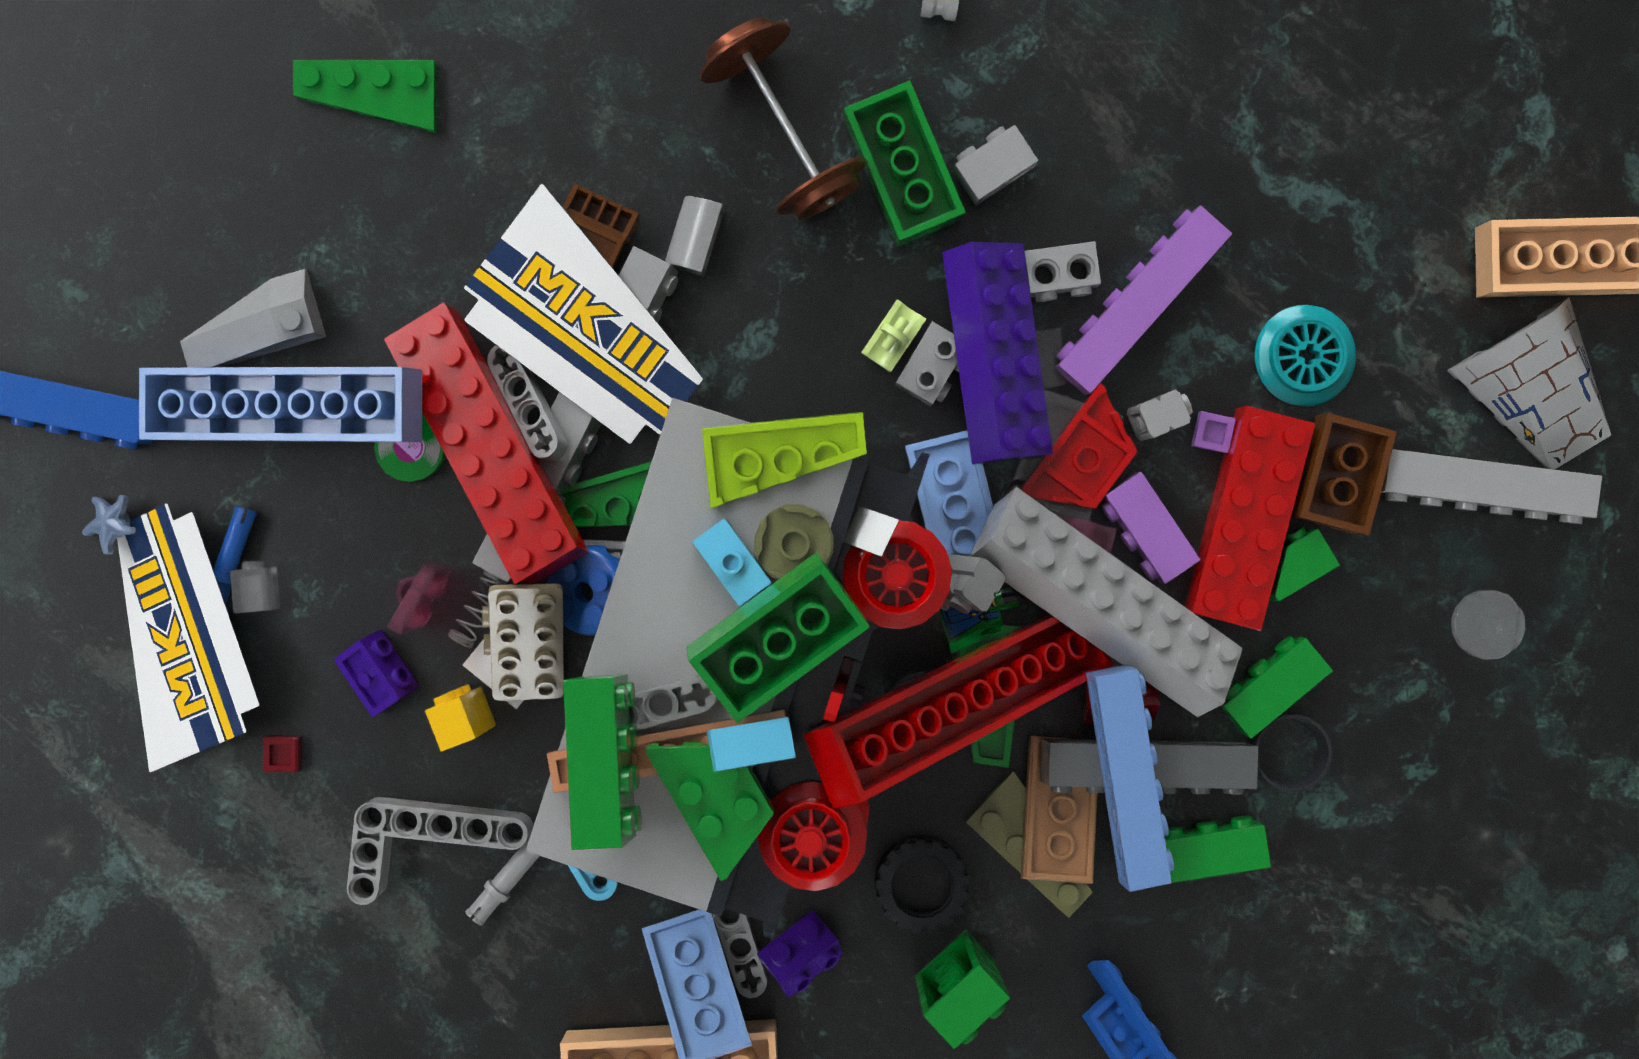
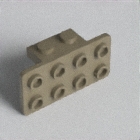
[482,583,564,701]

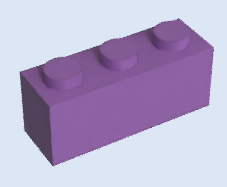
[1101,472,1200,584]

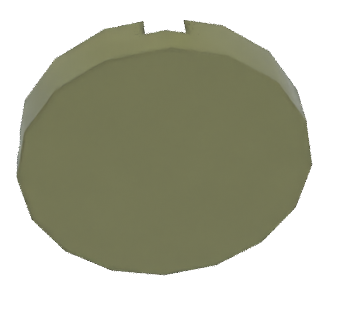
[754,504,834,580]

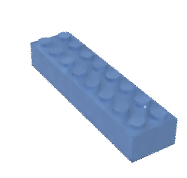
[139,367,422,443]

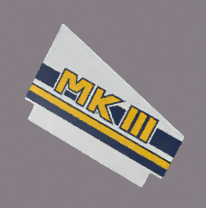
[464,184,703,444]
[117,503,260,772]

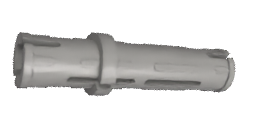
[465,835,539,926]

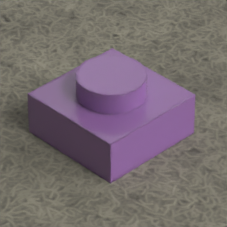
[1191,411,1236,454]

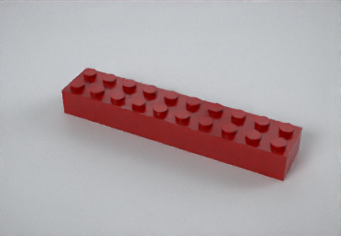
[803,614,1113,809]

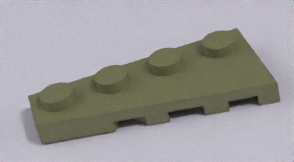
[965,769,1093,918]

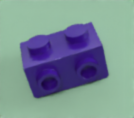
[757,910,843,998]

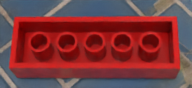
[1184,405,1315,631]

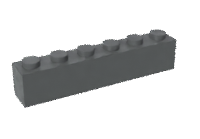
[1040,738,1259,795]

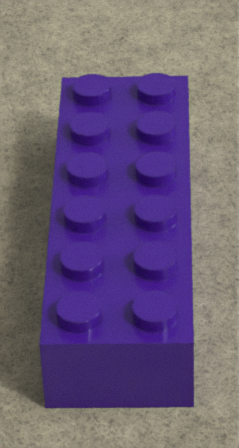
[942,242,1053,465]

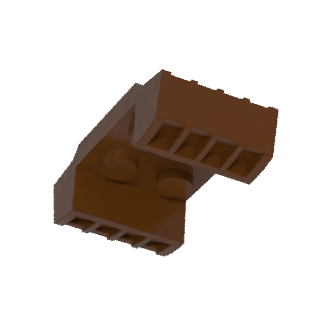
[562,183,640,269]

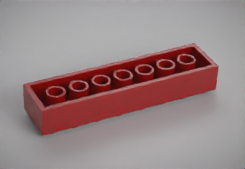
[384,302,589,585]

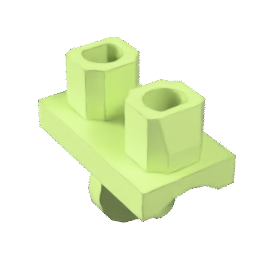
[861,299,926,373]

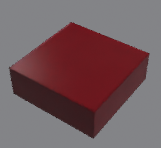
[263,736,302,772]

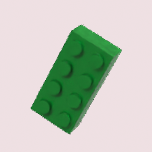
[843,80,966,247]
[686,552,870,723]
[563,674,642,850]
[915,929,1010,1049]

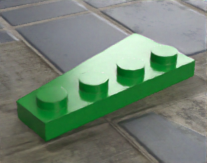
[561,462,651,527]

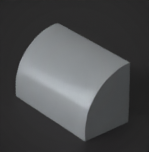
[665,196,725,277]

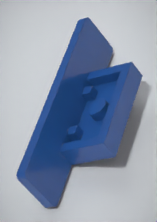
[1082,960,1177,1059]

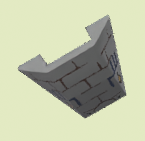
[1447,297,1612,470]

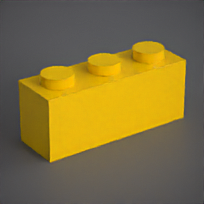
[425,684,496,752]

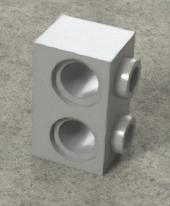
[1024,241,1101,302]

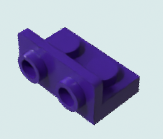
[333,630,419,718]

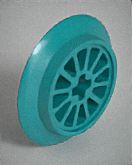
[1255,305,1356,406]

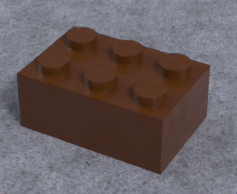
[1291,413,1397,535]

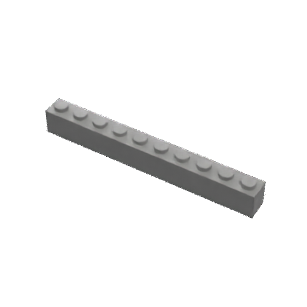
[472,246,679,583]

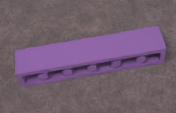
[1054,205,1232,396]

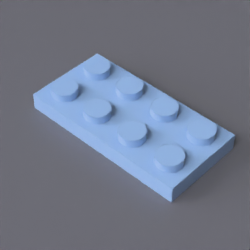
[905,430,993,556]
[642,909,752,1059]

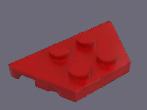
[1020,383,1138,509]

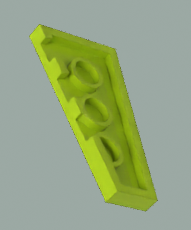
[702,412,867,509]

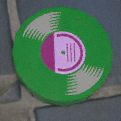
[374,414,446,482]

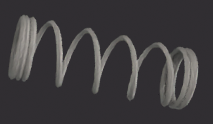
[448,570,508,648]

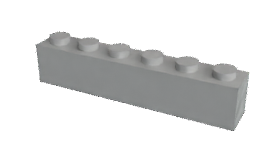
[1381,449,1602,524]

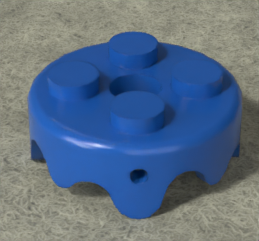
[547,545,620,636]

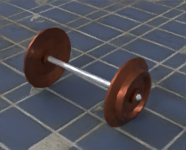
[699,17,868,220]

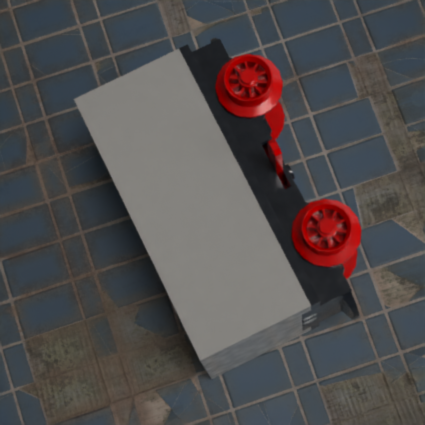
[526,398,952,939]

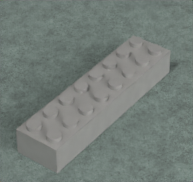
[970,487,1243,717]

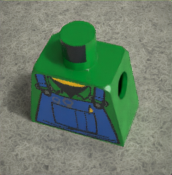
[939,587,1019,653]

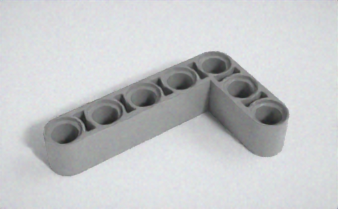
[347,797,533,905]

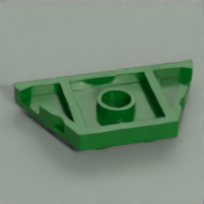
[645,742,774,881]

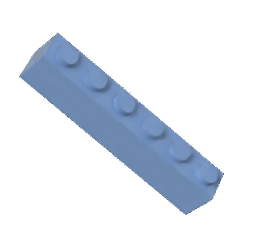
[1086,665,1174,892]

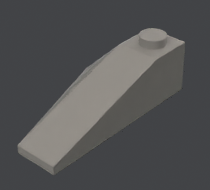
[180,269,326,367]

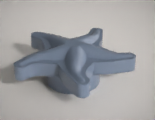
[82,495,136,555]

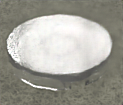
[1451,590,1525,660]

